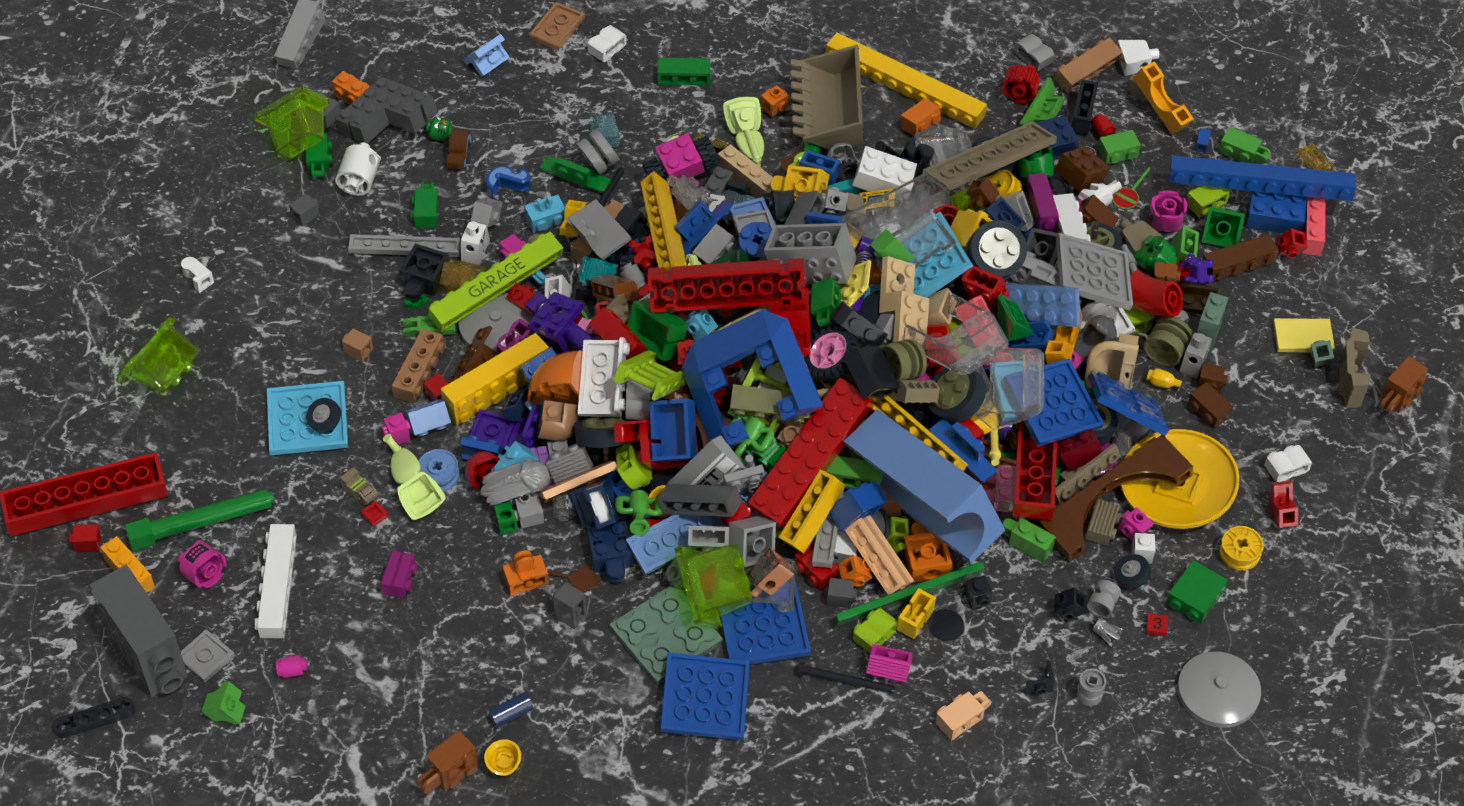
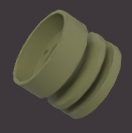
[1143,317,1193,367]
[880,338,927,384]

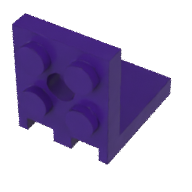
[527,292,585,355]

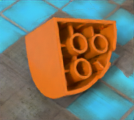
[528,351,583,404]

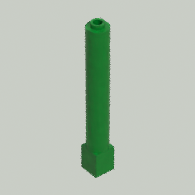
[125,488,275,551]

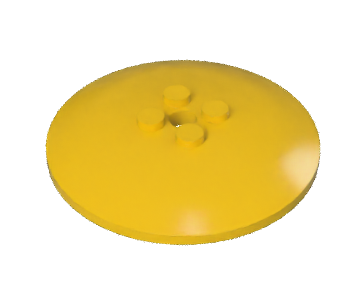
[1121,429,1239,529]

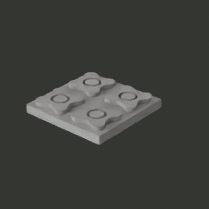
[1056,233,1133,310]

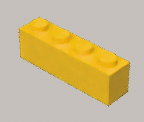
[779,469,846,553]

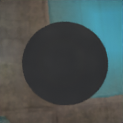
[928,609,964,641]

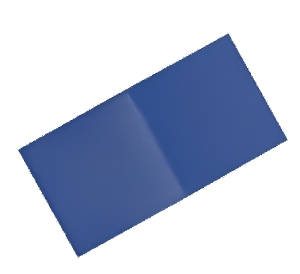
[1195,128,1211,153]

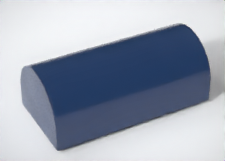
[502,388,528,421]
[489,692,533,729]

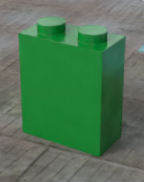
[1166,560,1228,624]

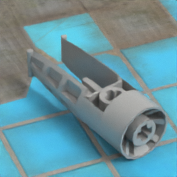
[1004,255,1082,304]

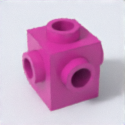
[1118,507,1154,541]

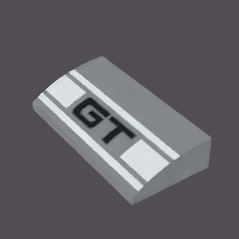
[668,435,745,486]

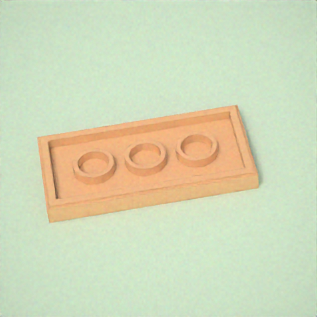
[537,461,617,499]

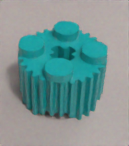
[578,256,619,285]

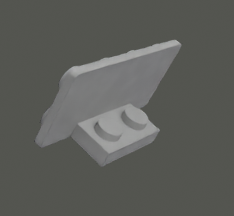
[567,199,631,260]

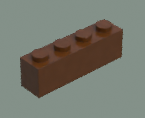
[1202,234,1279,281]

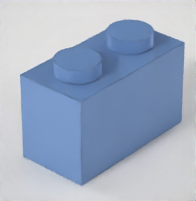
[405,399,451,436]

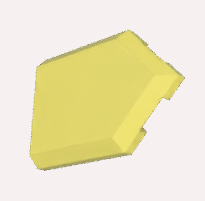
[838,260,871,306]

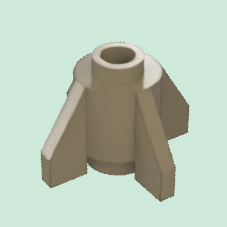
[606,293,632,325]

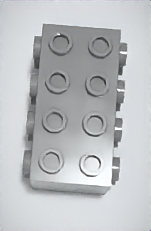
[764,223,857,285]

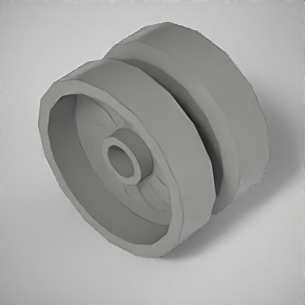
[576,128,620,175]

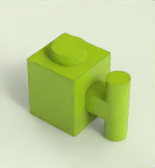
[887,516,909,554]

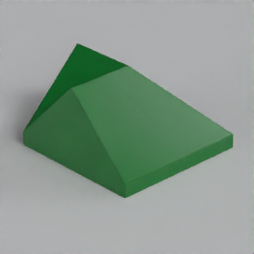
[1201,206,1245,247]
[997,294,1034,342]

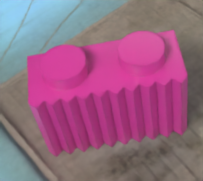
[866,644,913,682]

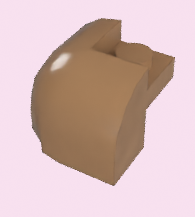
[536,400,580,441]

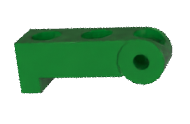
[493,500,518,536]

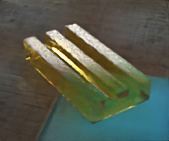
[1297,143,1333,171]

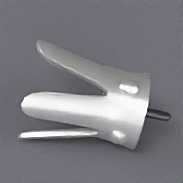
[1093,618,1123,647]

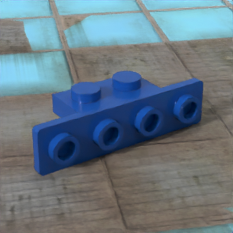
[674,200,733,257]
[930,419,997,483]

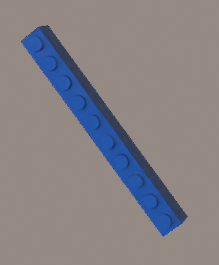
[1169,155,1356,201]

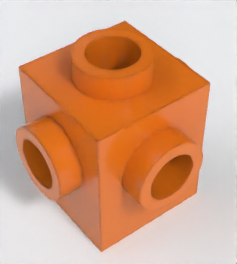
[761,85,788,117]
[838,555,872,587]

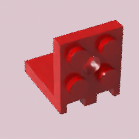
[637,423,700,472]

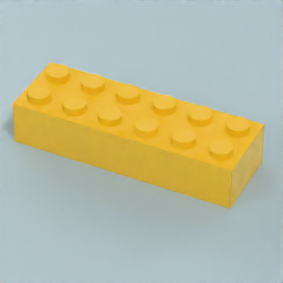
[441,333,549,426]

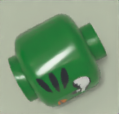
[426,116,453,142]

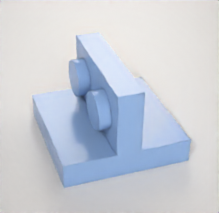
[463,34,509,77]

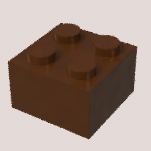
[1055,146,1110,192]

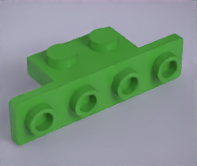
[1020,78,1064,126]

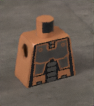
[748,547,794,598]

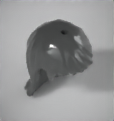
[1074,315,1117,365]

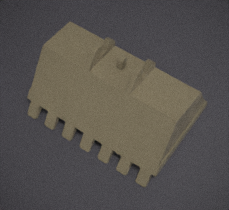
[790,45,864,150]

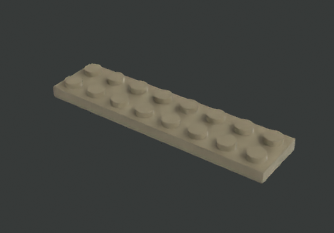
[923,121,1057,192]

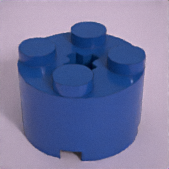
[736,222,772,262]

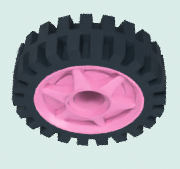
[804,326,861,384]

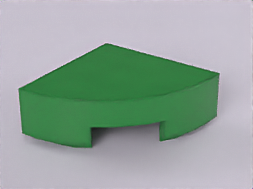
[403,295,430,309]

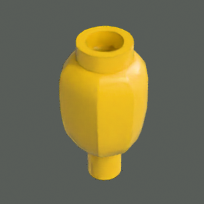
[1146,368,1182,388]

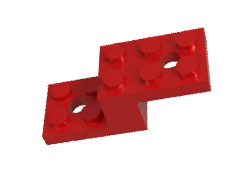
[770,288,811,357]

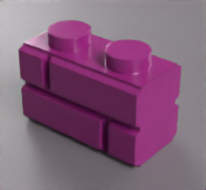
[380,550,418,598]

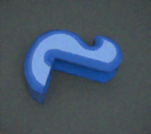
[486,166,531,198]

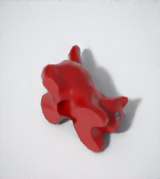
[628,235,657,273]

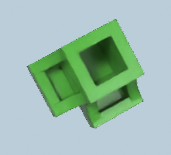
[201,681,245,725]

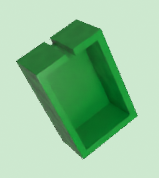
[627,299,689,361]

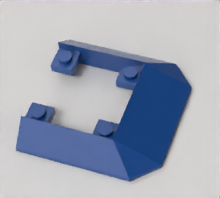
[681,310,823,449]

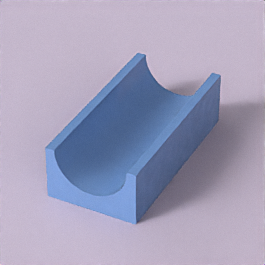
[844,409,1005,563]

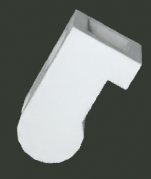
[181,257,214,293]

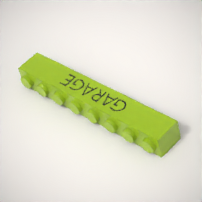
[428,232,563,333]

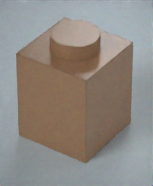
[342,329,373,362]

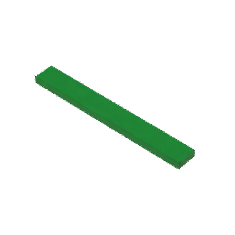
[833,561,985,627]

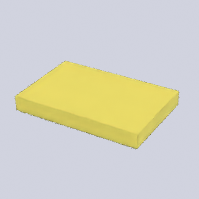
[1273,318,1335,353]

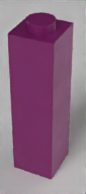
[1027,173,1059,230]

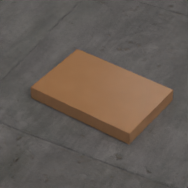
[529,2,585,51]

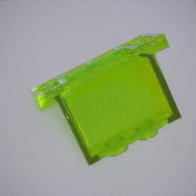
[254,85,329,160]
[116,315,201,394]
[674,544,753,629]

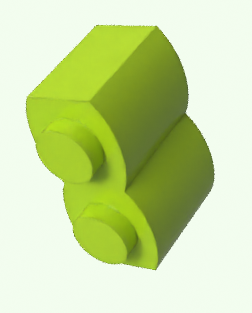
[853,608,898,653]

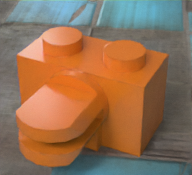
[502,550,549,596]

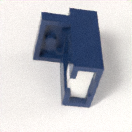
[570,477,621,529]

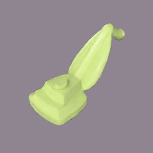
[723,97,764,168]
[383,434,446,520]

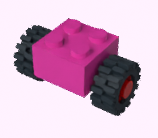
[642,133,720,186]

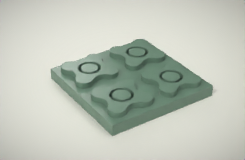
[609,586,723,685]

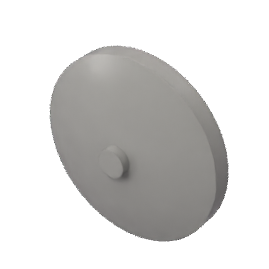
[459,293,533,352]
[1177,652,1261,728]

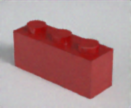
[589,306,647,360]

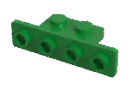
[540,156,611,194]

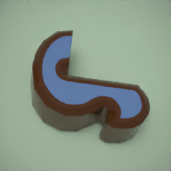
[446,129,472,170]

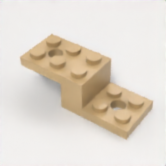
[879,256,929,355]

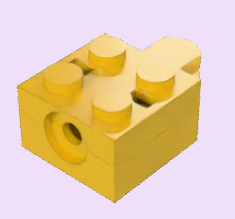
[771,165,830,201]

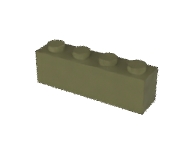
[729,384,810,423]

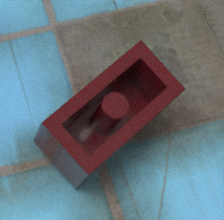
[1057,428,1103,471]

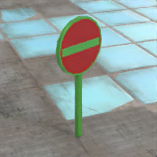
[1112,167,1150,210]

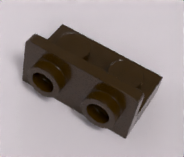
[1180,283,1218,315]

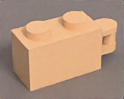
[935,691,992,741]

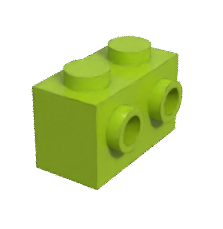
[1186,186,1230,218]

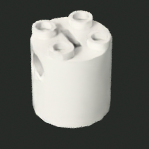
[335,142,381,196]

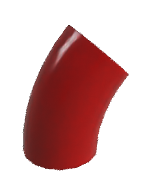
[1130,270,1183,317]

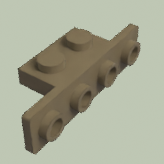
[1055,444,1121,503]

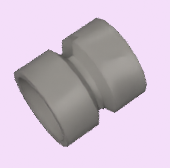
[1087,580,1121,618]
[1076,668,1106,706]

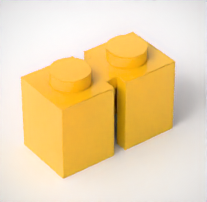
[897,588,936,639]

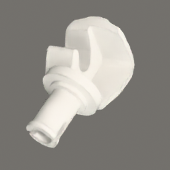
[1077,180,1122,206]

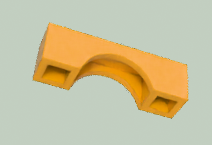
[1133,61,1194,135]
[1045,309,1083,365]

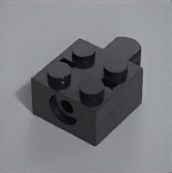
[399,243,450,301]

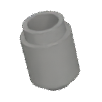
[620,262,646,288]

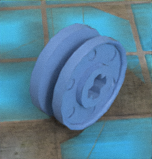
[419,449,459,492]

